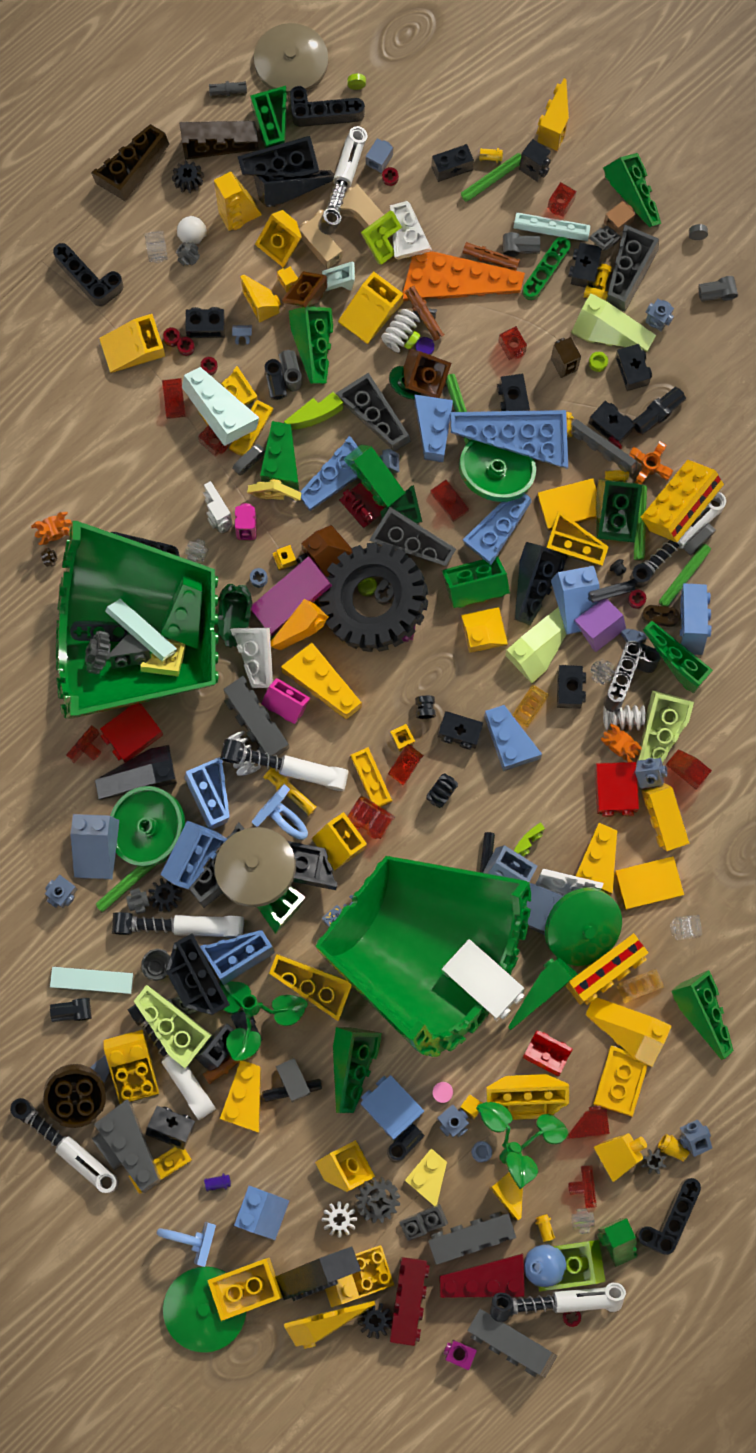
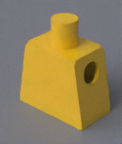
[594,1133,647,1182]

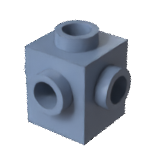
[645,299,674,332]
[635,758,667,788]
[45,875,78,908]
[437,1105,469,1138]
[679,1120,713,1157]

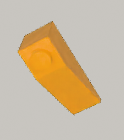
[271,599,329,650]

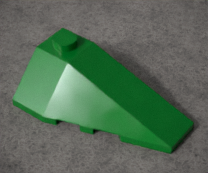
[603,153,661,227]
[289,306,333,384]
[643,621,713,694]
[508,958,578,1030]
[671,970,734,1060]
[333,1027,382,1113]

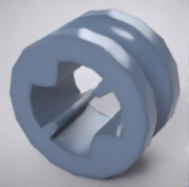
[250,568,268,588]

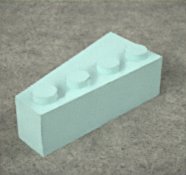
[182,367,259,446]

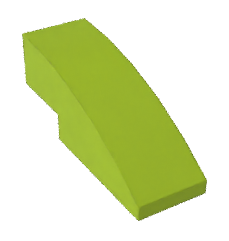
[284,392,343,430]

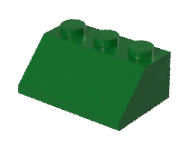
[441,555,510,608]

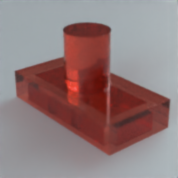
[162,378,186,419]
[430,480,469,522]
[66,725,101,764]
[388,744,424,786]
[568,1165,597,1208]

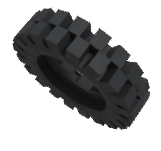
[319,543,429,652]

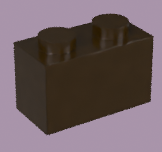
[551,337,581,378]

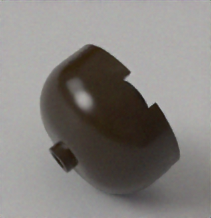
[43,1064,106,1128]

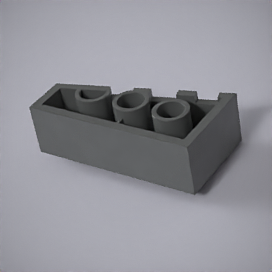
[608,225,659,312]
[336,373,411,452]
[369,507,456,566]
[223,676,289,757]
[189,822,244,908]
[94,1099,162,1193]
[428,1211,516,1265]
[467,1309,558,1378]

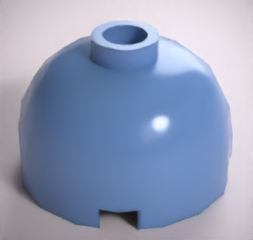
[524,1244,567,1287]

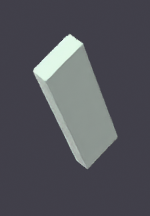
[513,213,590,241]
[105,599,177,661]
[50,967,134,994]

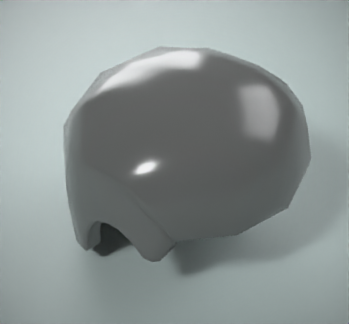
[141,949,170,981]

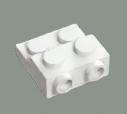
[203,481,233,533]

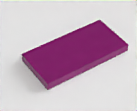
[251,556,332,636]

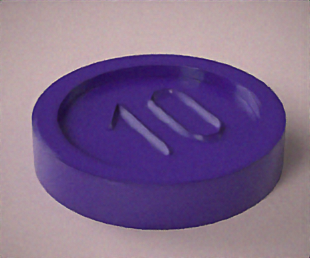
[415,337,435,355]

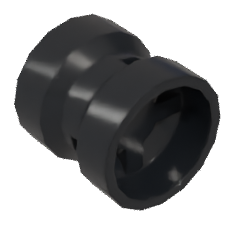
[415,695,436,719]

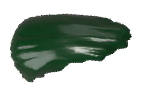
[217,584,253,648]

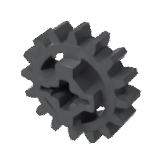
[85,631,111,675]
[355,1177,400,1223]

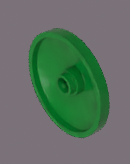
[459,440,536,502]
[110,786,185,867]
[545,887,622,966]
[163,1266,247,1352]

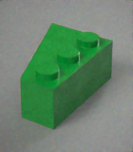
[250,86,287,148]
[260,421,299,490]
[343,445,406,507]
[161,575,202,649]
[257,886,305,934]
[597,1218,638,1267]

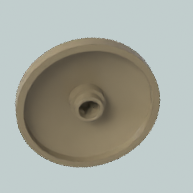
[254,23,328,95]
[215,827,296,907]

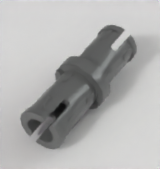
[209,81,247,96]

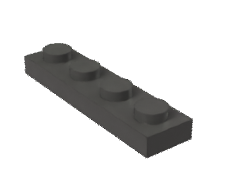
[571,419,637,475]

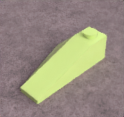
[571,293,656,352]
[505,607,566,683]
[636,690,694,766]
[134,985,212,1068]

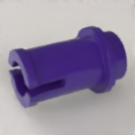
[204,1173,231,1192]

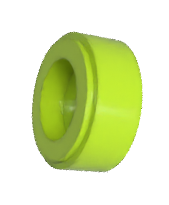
[347,73,366,90]
[404,331,420,350]
[589,352,608,372]
[358,577,377,597]

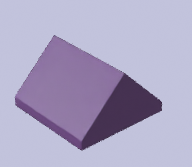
[574,599,626,652]

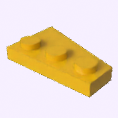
[198,366,258,428]

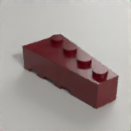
[439,1253,524,1298]
[390,1257,430,1346]

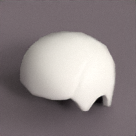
[177,216,207,244]

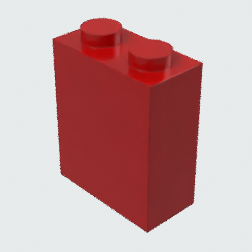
[100,703,163,763]
[594,762,639,817]

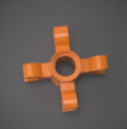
[629,441,673,485]
[31,512,72,545]
[601,724,642,762]

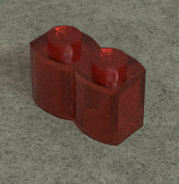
[347,796,395,839]

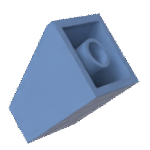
[360,1075,424,1141]
[234,1186,290,1240]

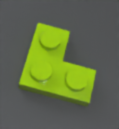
[361,210,402,265]

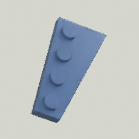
[300,436,358,511]
[463,494,532,565]

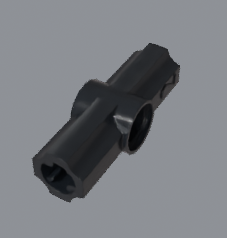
[633,386,686,435]

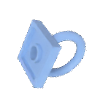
[252,784,308,840]
[156,1222,216,1267]

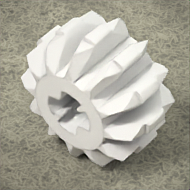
[322,1201,357,1238]

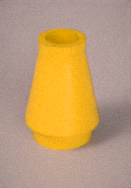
[657,1134,689,1162]

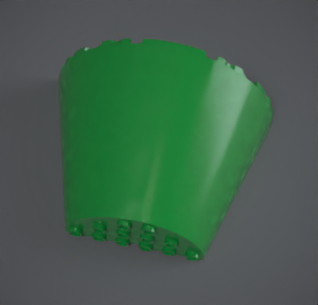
[56,521,219,719]
[315,856,531,1057]

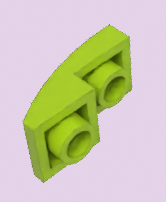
[514,822,545,857]

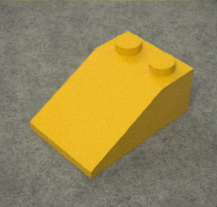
[207,1257,283,1321]

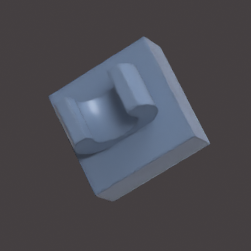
[232,325,252,344]
[379,449,399,474]

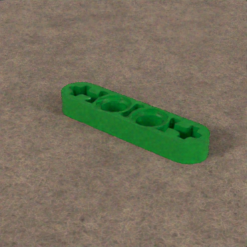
[523,237,570,300]

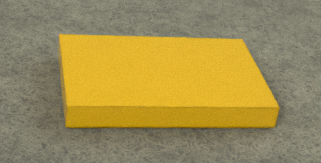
[537,478,597,530]
[615,856,684,910]
[593,1046,648,1117]

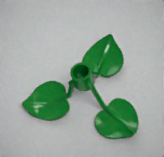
[219,980,308,1061]
[476,1102,568,1189]

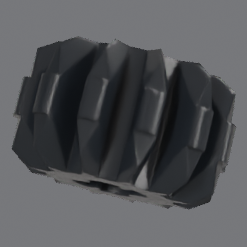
[172,160,204,194]
[426,773,458,808]
[148,878,182,912]
[358,1303,393,1339]

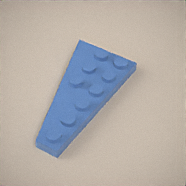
[450,410,568,469]

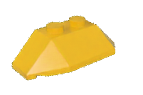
[486,1074,569,1120]

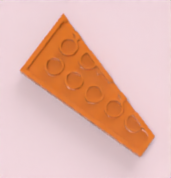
[403,251,525,302]

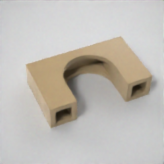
[299,184,384,269]

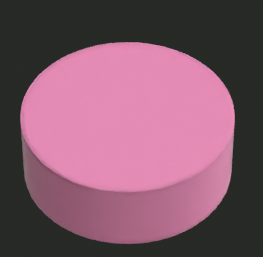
[432,1082,453,1103]

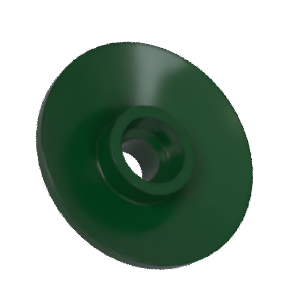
[389,366,422,399]

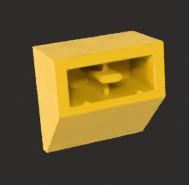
[311,812,367,871]

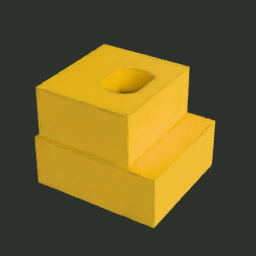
[277,267,298,293]
[273,545,297,571]
[390,724,415,751]
[459,1094,482,1119]

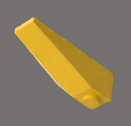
[585,997,671,1067]
[284,1301,375,1349]

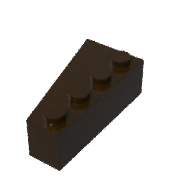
[179,120,259,160]
[91,124,170,201]

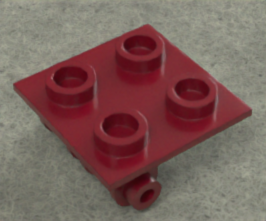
[339,482,385,529]

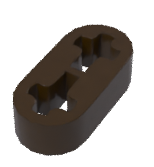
[642,605,680,627]

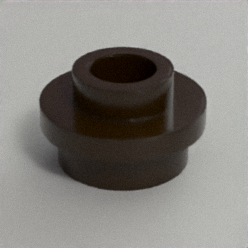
[41,548,57,567]

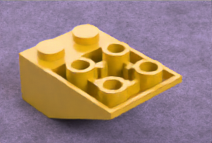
[536,78,569,151]
[338,271,404,344]
[99,314,165,373]
[103,1029,159,1104]
[325,1245,394,1307]

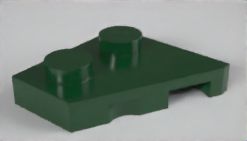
[380,485,422,524]

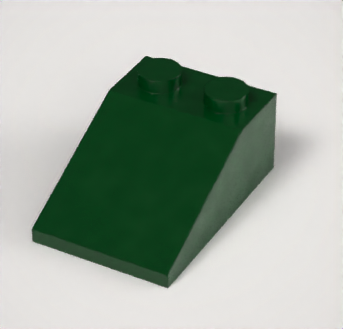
[596,479,643,543]

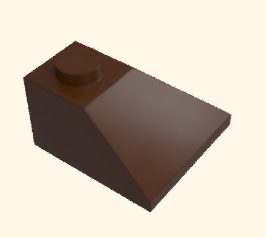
[282,271,327,307]
[403,349,452,398]
[301,525,353,577]

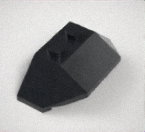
[166,933,230,1015]

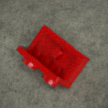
[522,1030,573,1077]

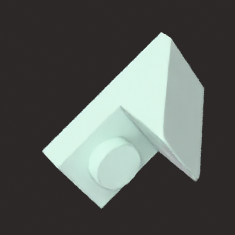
[322,262,355,291]

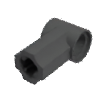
[503,232,540,257]
[698,276,738,302]
[279,350,302,391]

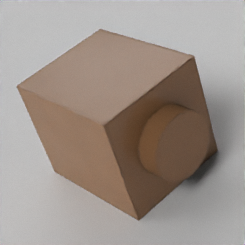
[604,201,635,234]

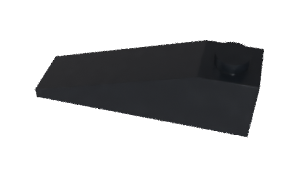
[237,136,320,177]
[254,170,335,207]
[515,542,568,625]
[95,745,177,800]

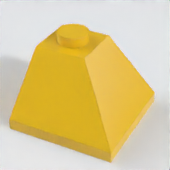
[255,210,302,267]
[240,275,281,323]
[461,607,508,653]
[315,1140,375,1192]
[490,1172,523,1221]

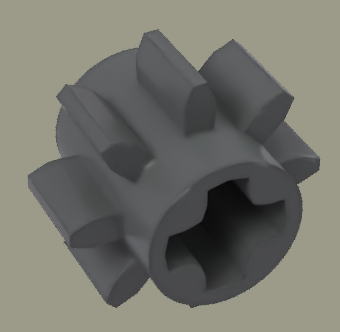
[176,242,200,266]
[126,888,150,914]
[641,1149,666,1174]

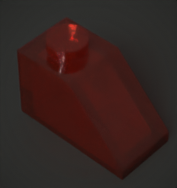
[666,749,712,790]
[567,1106,610,1139]

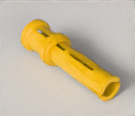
[263,768,317,816]

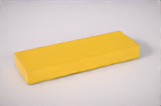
[229,399,273,456]
[350,747,392,810]
[128,1147,192,1194]

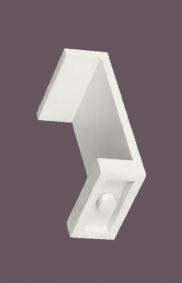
[442,939,525,1021]

